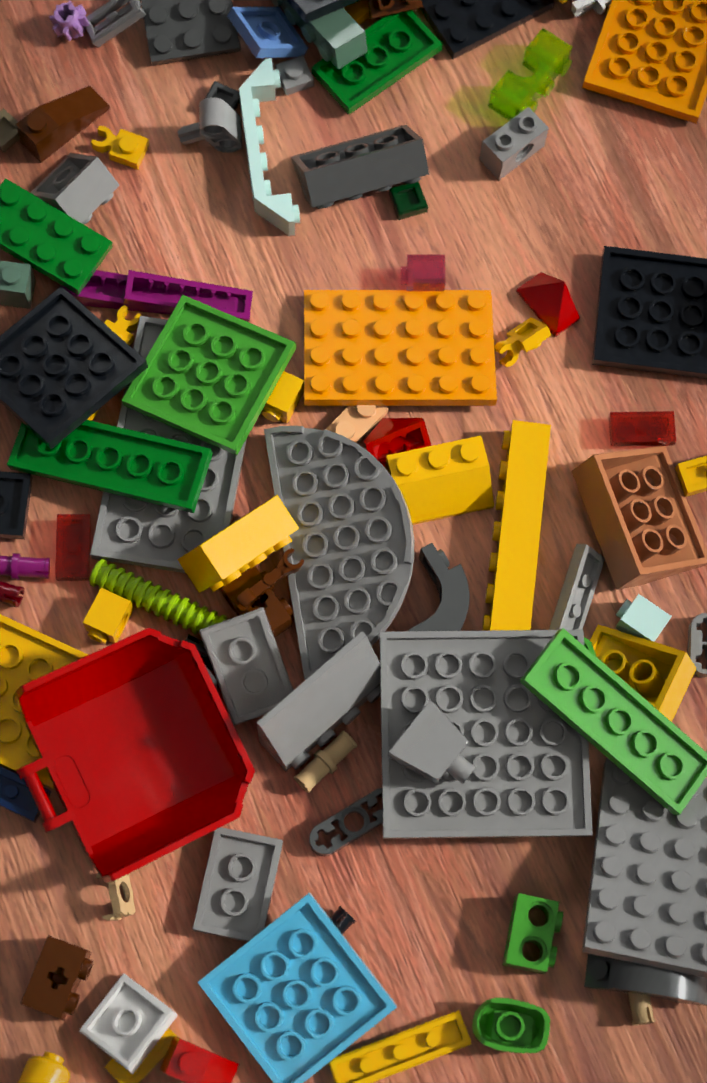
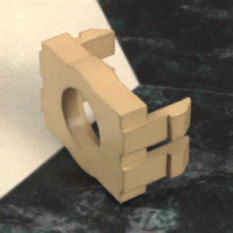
[95,873,136,921]

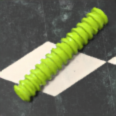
[89,559,227,634]

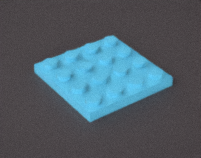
[197,892,397,1083]

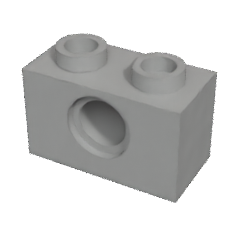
[479,107,549,180]

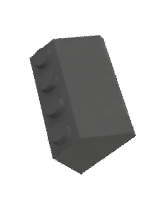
[291,125,429,209]

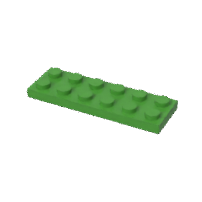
[519,628,707,816]

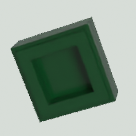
[389,181,428,220]

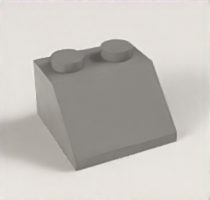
[31,153,120,225]

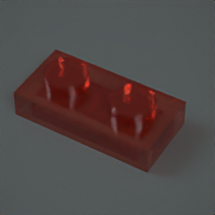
[608,411,676,446]
[55,514,91,581]

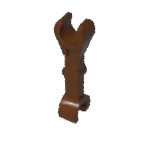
[234,548,304,612]

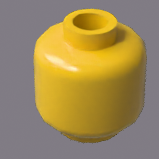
[18,1052,70,1083]

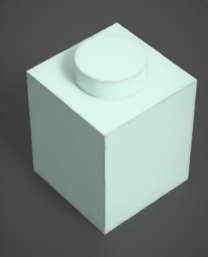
[615,594,672,642]

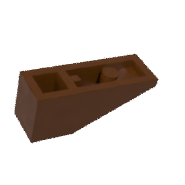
[16,86,110,163]

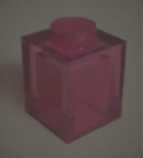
[400,254,446,291]

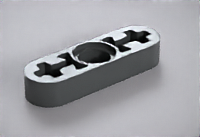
[309,788,383,856]

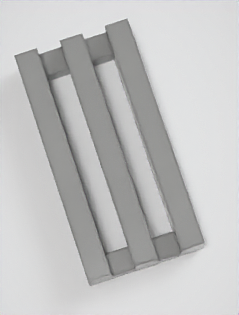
[86,0,146,47]

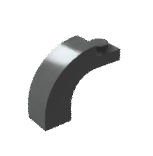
[408,543,470,631]
[584,953,707,1006]

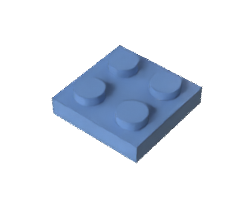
[227,7,308,58]

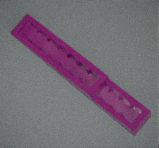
[62,270,253,322]

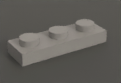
[549,544,605,630]

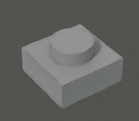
[275,55,314,96]

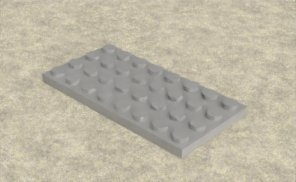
[90,316,247,573]

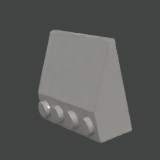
[257,631,381,772]

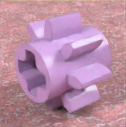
[50,0,90,41]

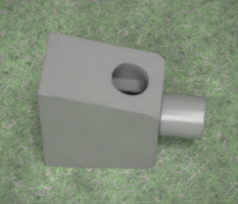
[388,700,475,784]

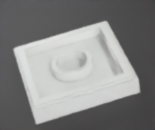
[79,973,178,1074]

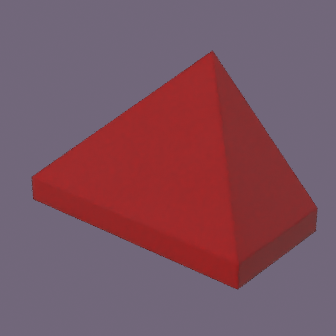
[516,272,580,337]
[363,418,432,467]

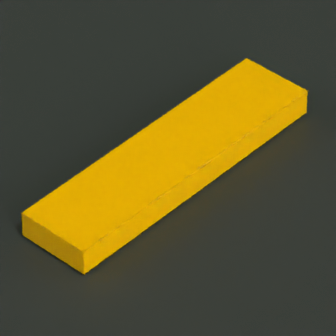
[328,1010,472,1083]

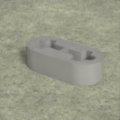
[687,613,707,678]

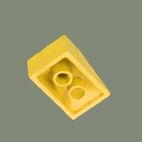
[590,624,696,722]

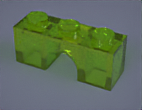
[488,28,572,121]

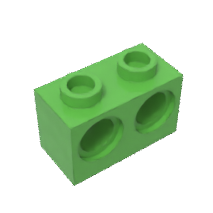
[502,893,563,974]

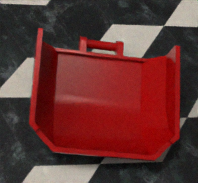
[16,628,255,883]

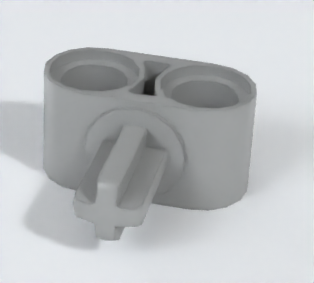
[178,97,242,152]

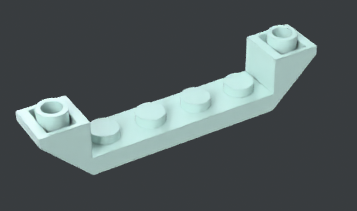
[239,58,300,236]

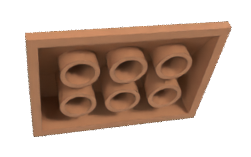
[571,446,707,590]

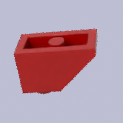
[160,1036,239,1083]

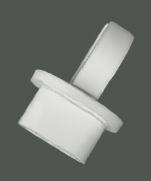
[571,0,612,17]

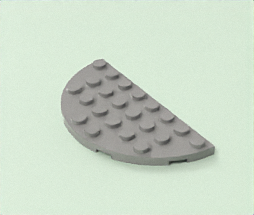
[264,426,415,679]

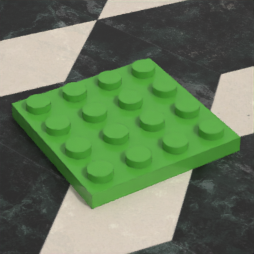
[121,295,297,455]

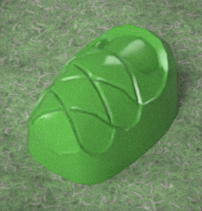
[472,998,550,1053]

